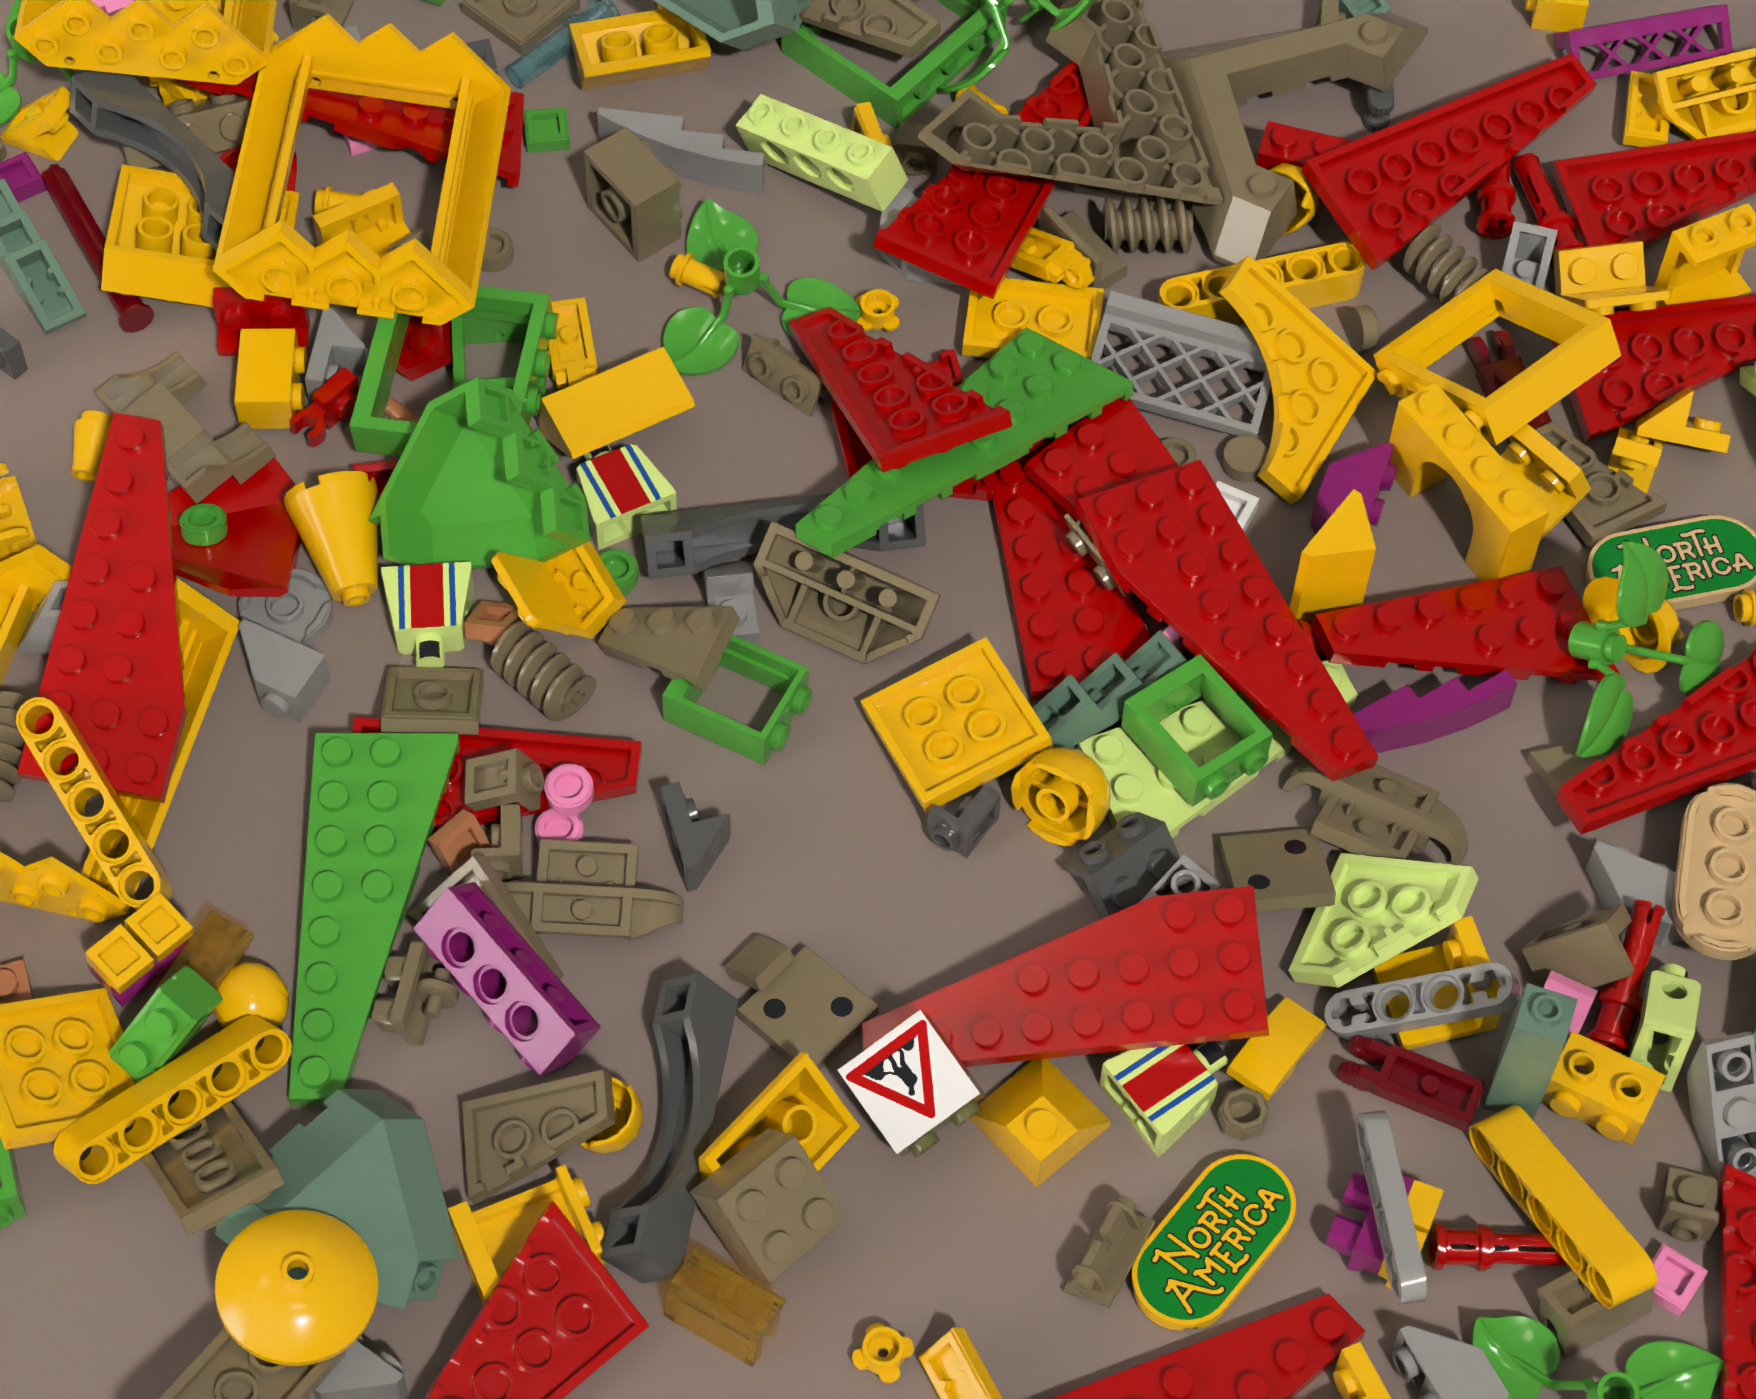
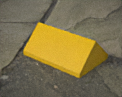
[569,8,711,90]
[539,346,696,459]
[1290,489,1376,624]
[698,1052,860,1183]

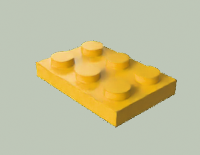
[962,278,1104,360]

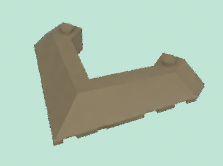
[917,0,1223,206]
[1160,13,1428,266]

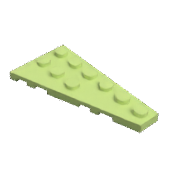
[1077,660,1358,838]

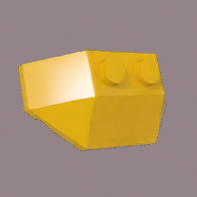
[1653,48,1756,140]

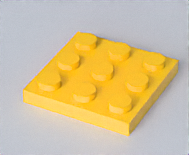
[860,637,1054,813]
[0,988,138,1150]

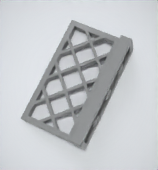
[1091,290,1271,438]

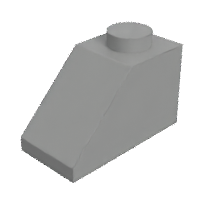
[238,618,330,723]

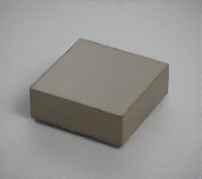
[724,934,795,992]

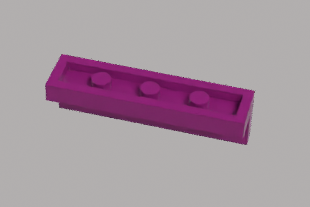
[1554,4,1733,79]

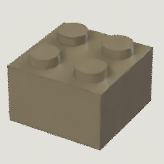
[584,127,682,262]
[690,1128,847,1283]

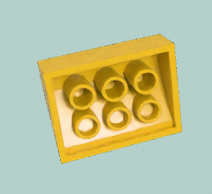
[101,164,300,308]

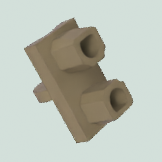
[371,942,460,1045]

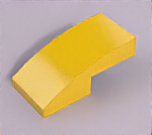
[1226,997,1327,1101]

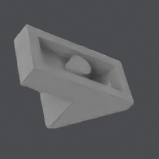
[1502,221,1558,289]
[305,308,369,404]
[702,561,759,644]

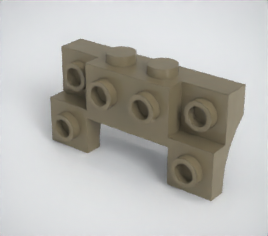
[122,93,301,168]
[95,351,276,504]

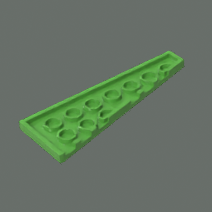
[796,327,1133,558]
[289,733,460,1106]

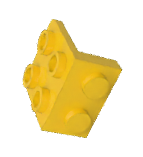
[312,182,411,257]
[491,541,627,639]

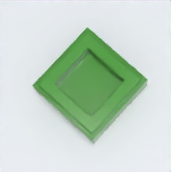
[523,107,570,153]

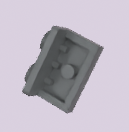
[1066,812,1180,919]

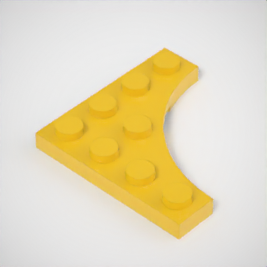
[1219,255,1378,505]

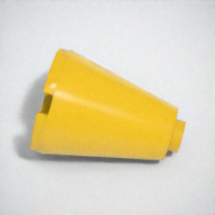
[284,471,378,607]

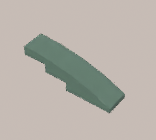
[0,178,86,334]
[1021,630,1188,766]

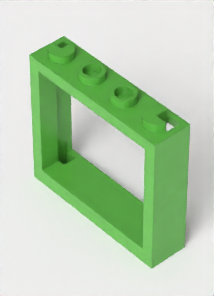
[781,0,1007,129]
[349,285,559,457]

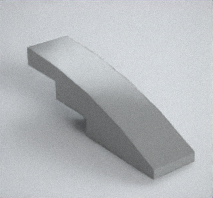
[597,107,765,194]

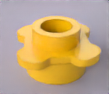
[856,289,900,331]
[852,1323,914,1384]

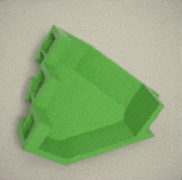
[368,377,590,570]

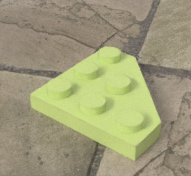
[1288,853,1479,988]

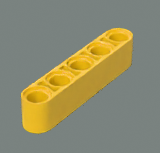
[1158,242,1367,324]
[16,697,172,910]
[53,1015,292,1184]
[1468,1104,1658,1309]

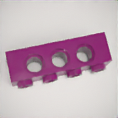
[413,882,601,1075]

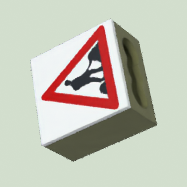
[838,1010,986,1157]

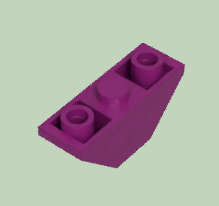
[1310,442,1398,534]

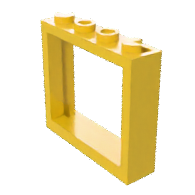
[1373,269,1621,446]

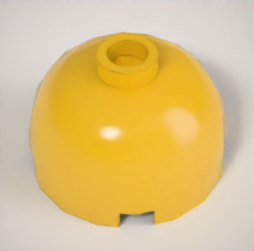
[1011,747,1111,847]

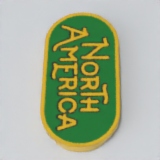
[1131,1154,1296,1331]

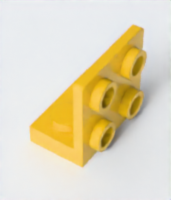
[1553,240,1671,315]
[1462,424,1591,541]
[1371,915,1502,1050]

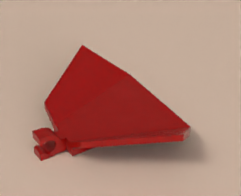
[168,457,301,597]

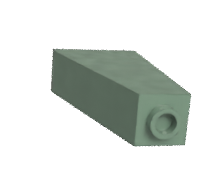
[1483,983,1578,1120]

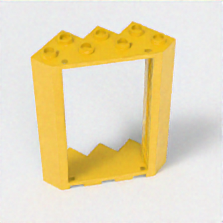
[14,0,277,85]
[212,13,511,326]
[0,544,241,923]

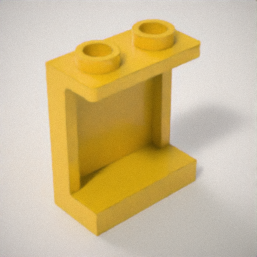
[1654,203,1756,306]
[447,1164,606,1304]

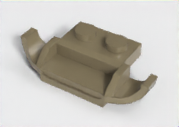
[1282,760,1468,865]
[503,839,684,941]

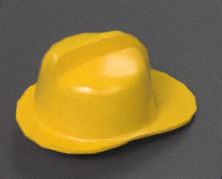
[1582,576,1684,674]

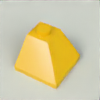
[970,1059,1111,1187]

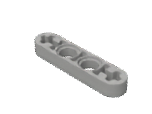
[1324,963,1520,1040]
[1356,1110,1427,1305]

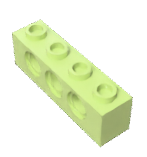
[735,94,908,212]

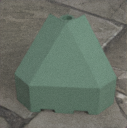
[654,0,812,50]
[215,1089,461,1310]

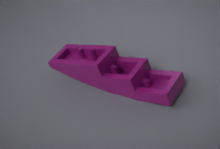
[1353,670,1518,753]

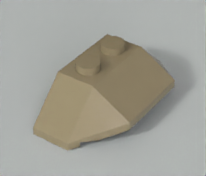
[753,521,941,664]

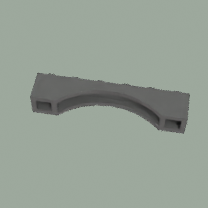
[69,70,235,251]
[640,493,926,579]
[601,972,738,1284]

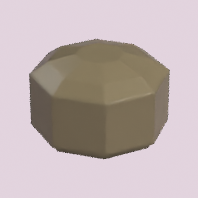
[1217,1086,1270,1141]

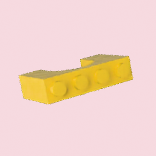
[1389,382,1549,581]

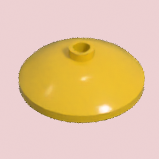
[215,1210,379,1366]

